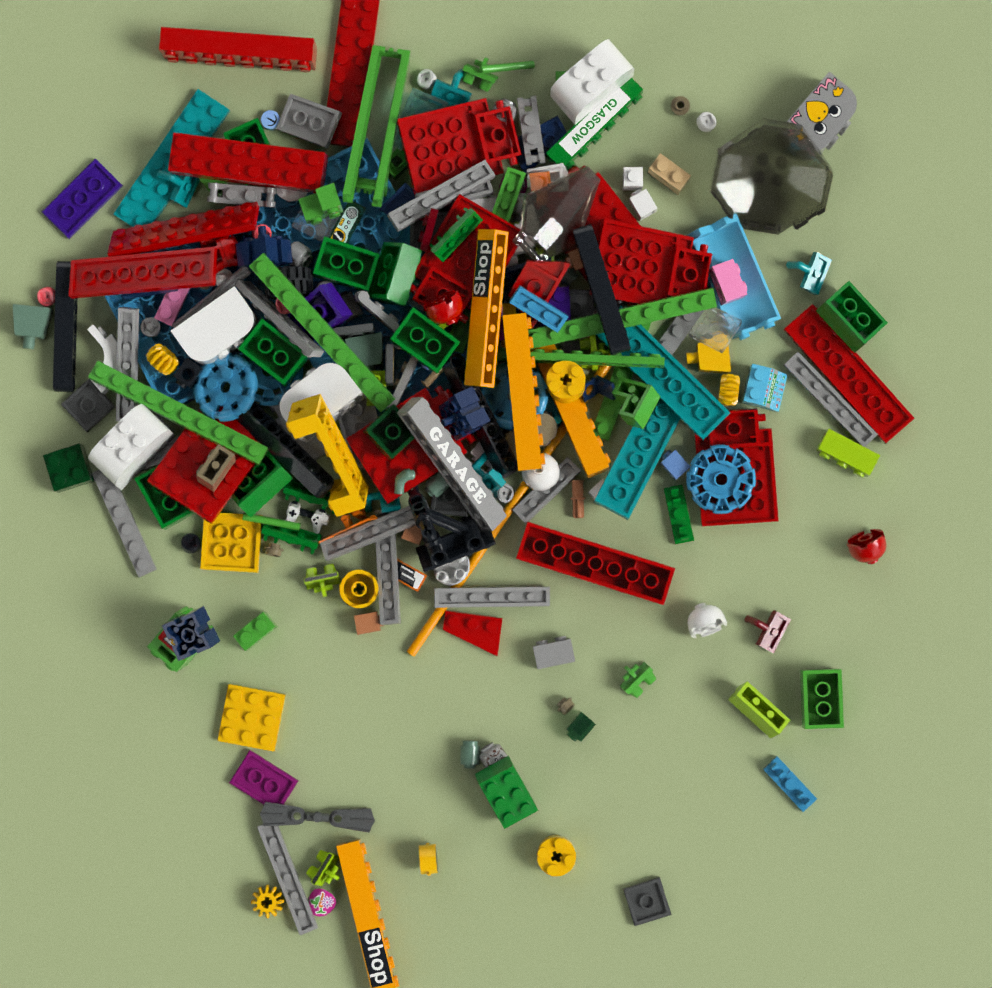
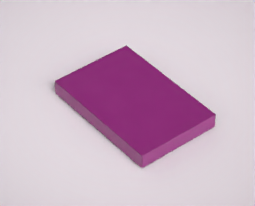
[229,750,299,805]

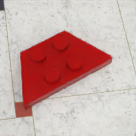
[508,260,570,328]

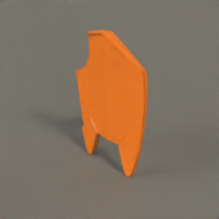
[318,514,378,543]

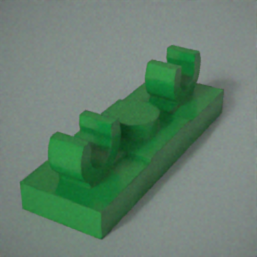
[429,208,483,262]
[283,479,335,514]
[663,484,694,545]
[261,524,322,555]

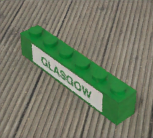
[546,78,643,171]

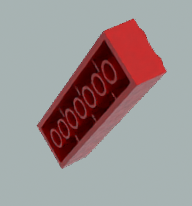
[159,27,317,73]
[168,132,328,193]
[516,522,675,605]

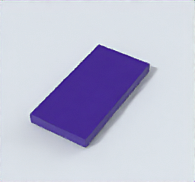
[42,158,123,239]

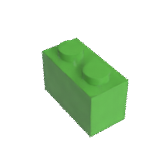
[233,612,278,651]

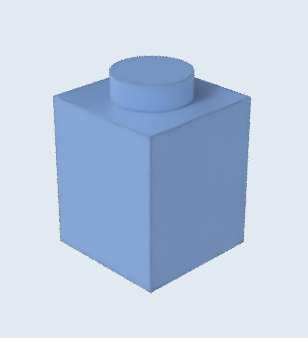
[660,450,691,480]

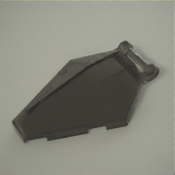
[512,166,600,261]

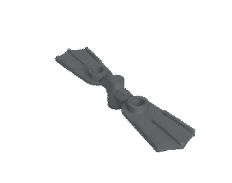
[260,802,375,833]

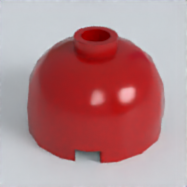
[423,290,463,326]
[847,529,887,564]

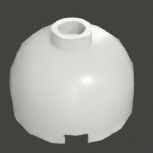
[521,453,560,491]
[687,603,727,638]

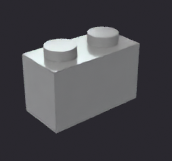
[533,636,575,669]

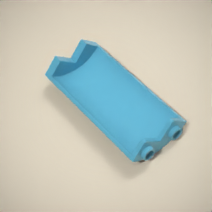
[687,213,781,341]

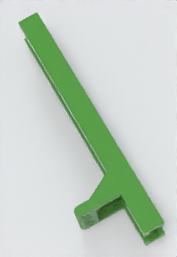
[343,45,410,208]

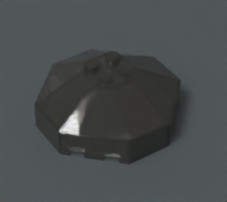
[710,118,833,235]

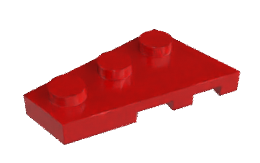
[443,611,503,656]

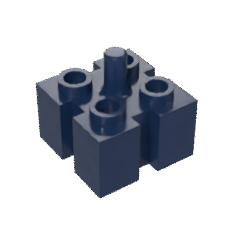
[236,226,293,268]
[438,386,490,441]
[162,606,220,661]

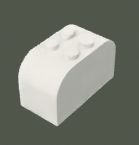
[550,39,634,125]
[171,286,258,365]
[280,363,366,443]
[88,404,175,490]

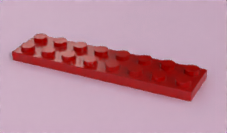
[327,0,380,147]
[107,202,259,257]
[69,247,217,299]
[783,304,915,444]

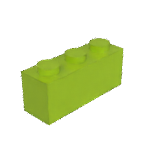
[816,429,880,478]
[728,681,790,738]

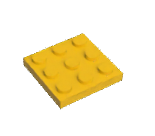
[200,513,262,573]
[218,684,286,752]

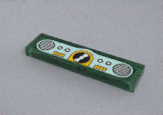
[313,201,366,268]

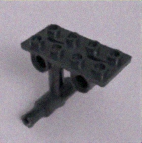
[407,486,496,572]

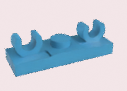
[509,285,568,333]
[763,756,817,812]

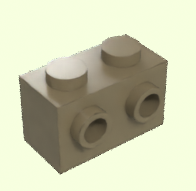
[196,444,236,492]

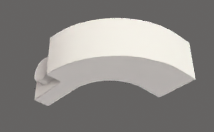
[87,325,117,394]

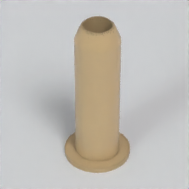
[421,368,443,389]

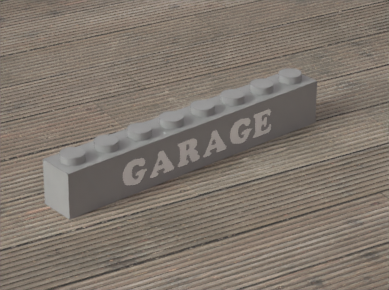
[397,397,507,531]

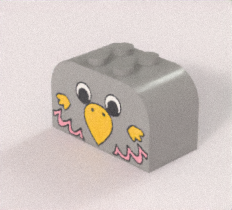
[775,72,857,159]

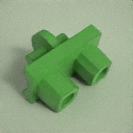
[463,57,498,92]
[620,662,656,698]

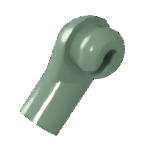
[394,468,416,494]

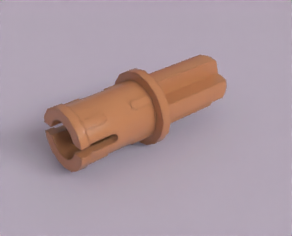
[570,480,586,518]

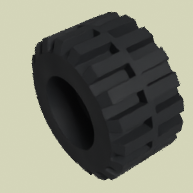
[265,266,314,300]

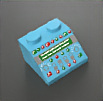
[741,364,787,412]

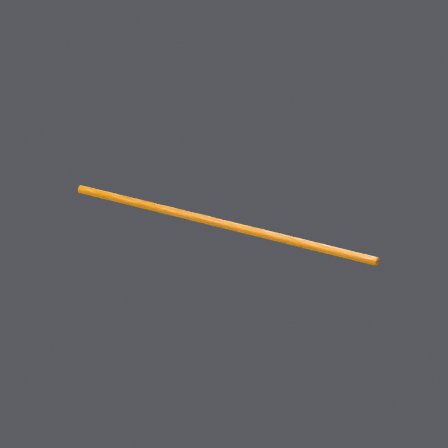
[406,354,612,657]

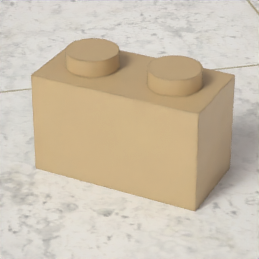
[648,153,691,195]

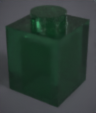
[566,711,596,742]

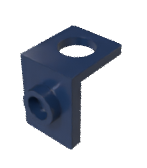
[582,375,616,402]

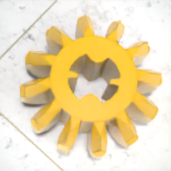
[146,343,179,375]
[718,373,740,406]
[251,885,284,918]

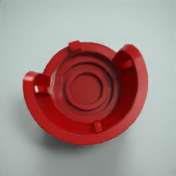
[199,235,240,274]

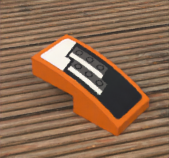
[397,559,428,592]

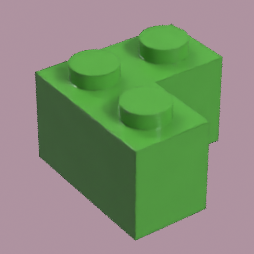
[299,183,344,225]
[612,377,660,429]

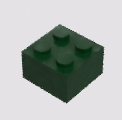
[362,404,415,460]
[43,443,95,493]

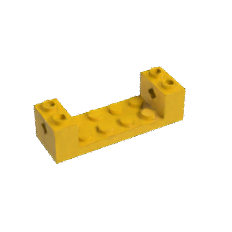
[286,394,369,517]

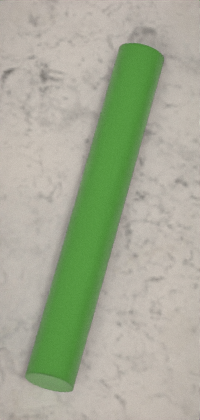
[480,61,535,73]
[242,513,301,531]

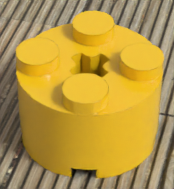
[546,361,585,403]
[340,570,379,608]
[537,835,576,876]

